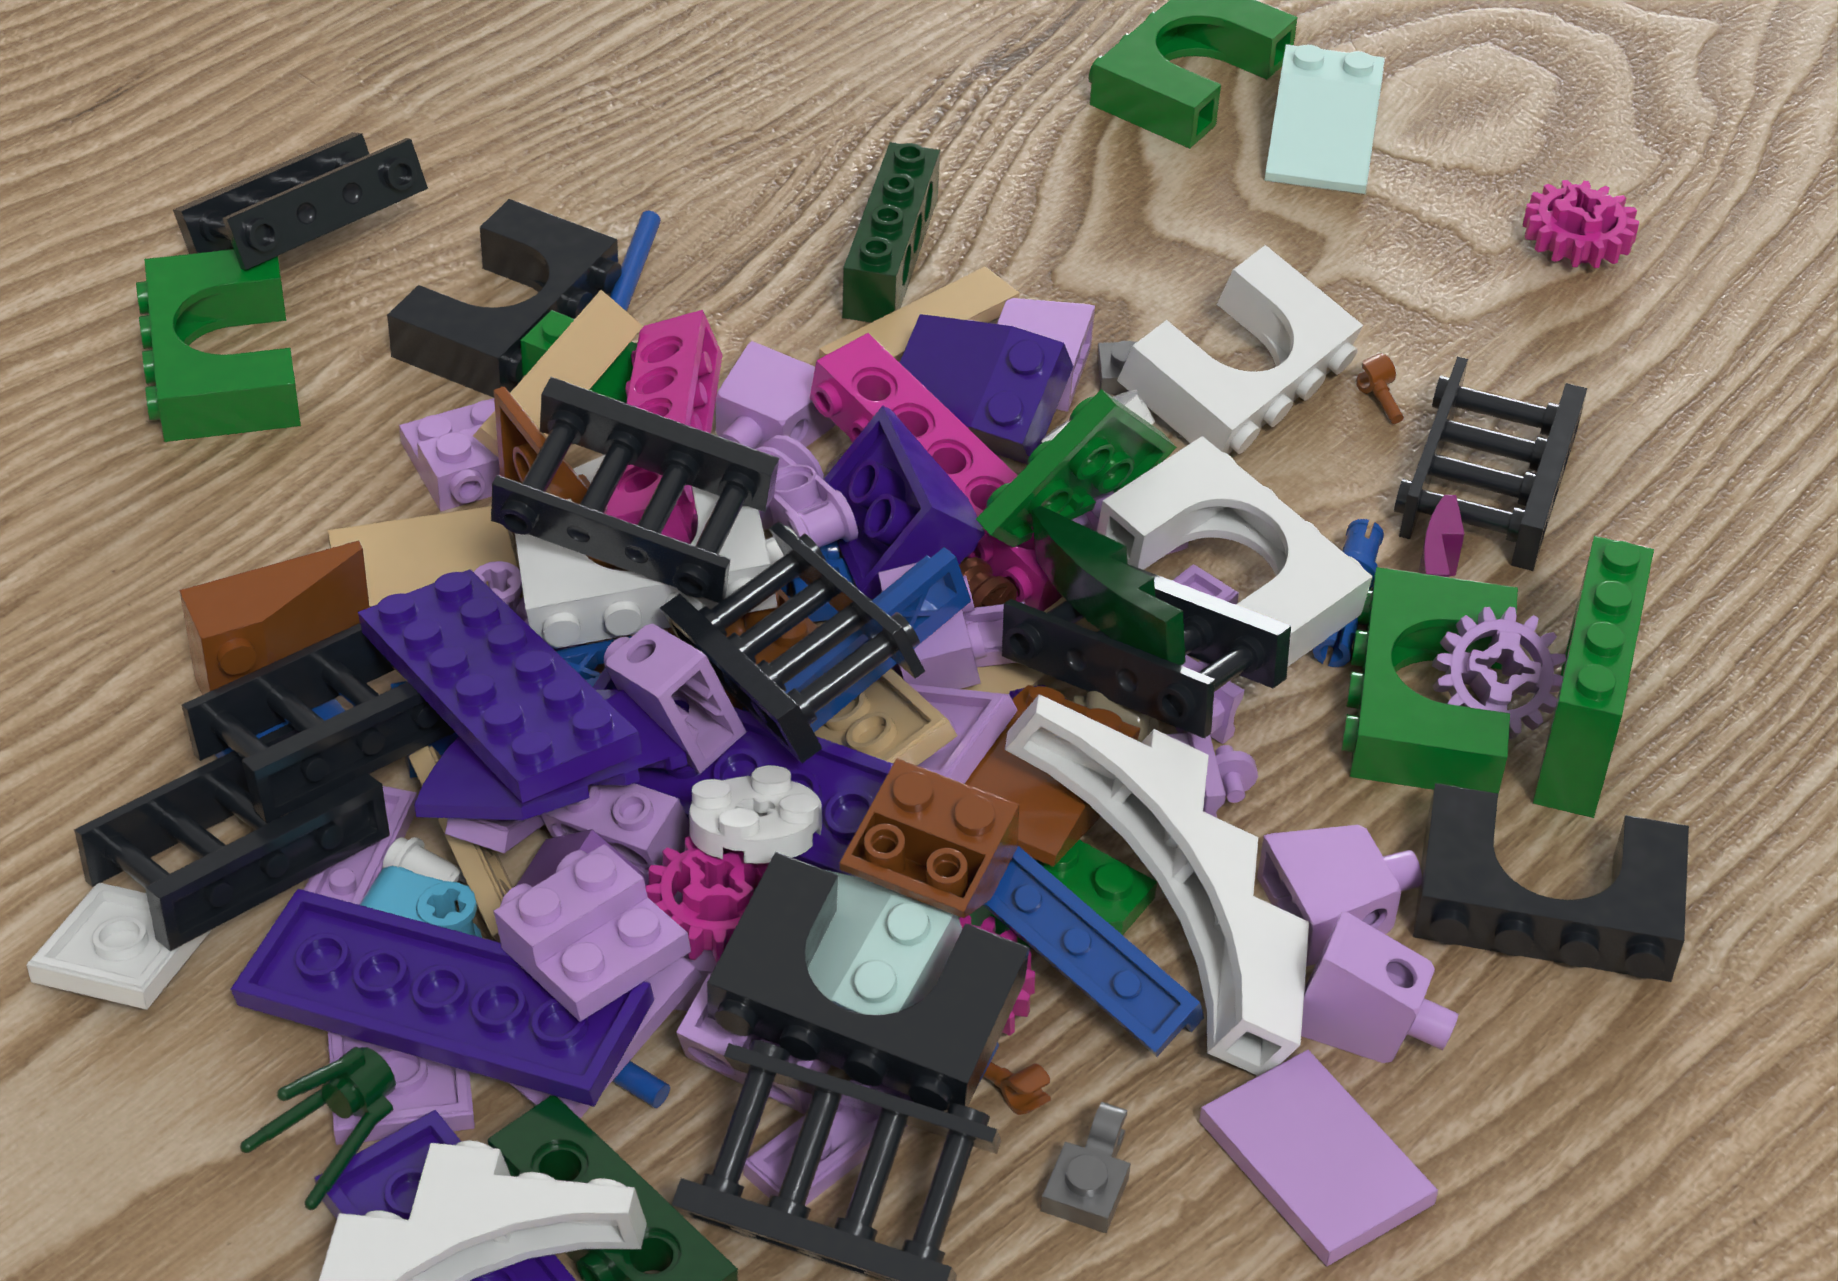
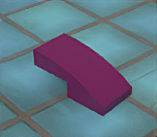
[1418,495,1464,577]

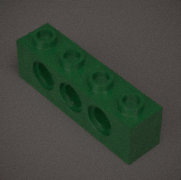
[842,142,940,323]
[488,1095,738,1281]

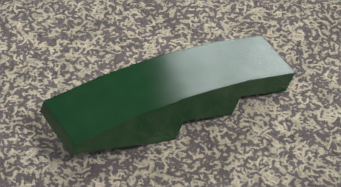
[1032,505,1186,666]

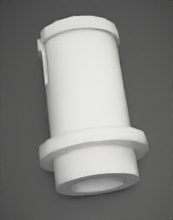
[383,837,467,903]

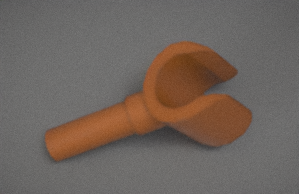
[1356,353,1404,424]
[983,1062,1051,1115]

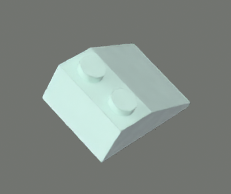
[1264,45,1385,194]
[808,870,962,1015]

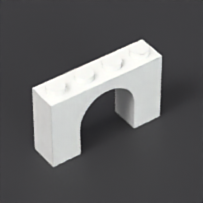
[1117,245,1363,454]
[1097,436,1373,666]
[515,486,777,649]

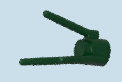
[240,1047,396,1210]

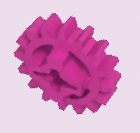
[1523,180,1639,268]
[646,836,769,963]

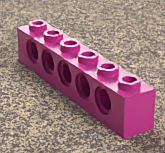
[603,310,723,544]
[810,333,1063,612]

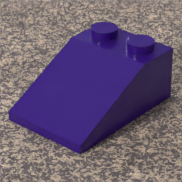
[899,314,1074,465]
[823,406,985,600]

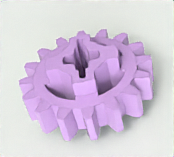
[1432,607,1566,739]

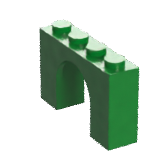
[1088,0,1298,149]
[136,249,301,442]
[1533,536,1654,818]
[1341,567,1518,795]

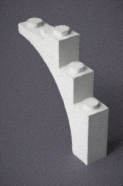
[1005,694,1309,1076]
[319,1141,647,1281]

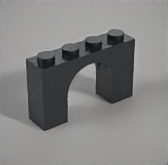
[387,199,622,398]
[1413,783,1689,982]
[707,852,1030,1111]

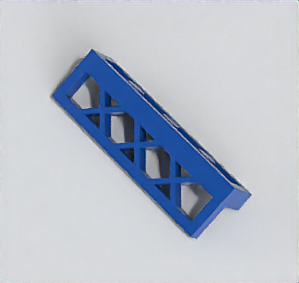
[743,547,971,732]
[983,846,1204,1057]

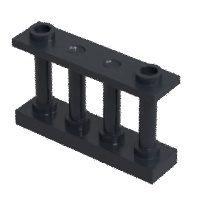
[173,132,428,270]
[1394,356,1588,571]
[491,377,779,603]
[660,521,925,763]
[1002,564,1291,738]
[182,623,455,823]
[74,724,390,951]
[671,1039,1001,1281]

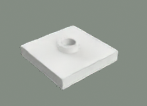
[26,883,211,1010]

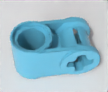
[359,866,482,938]

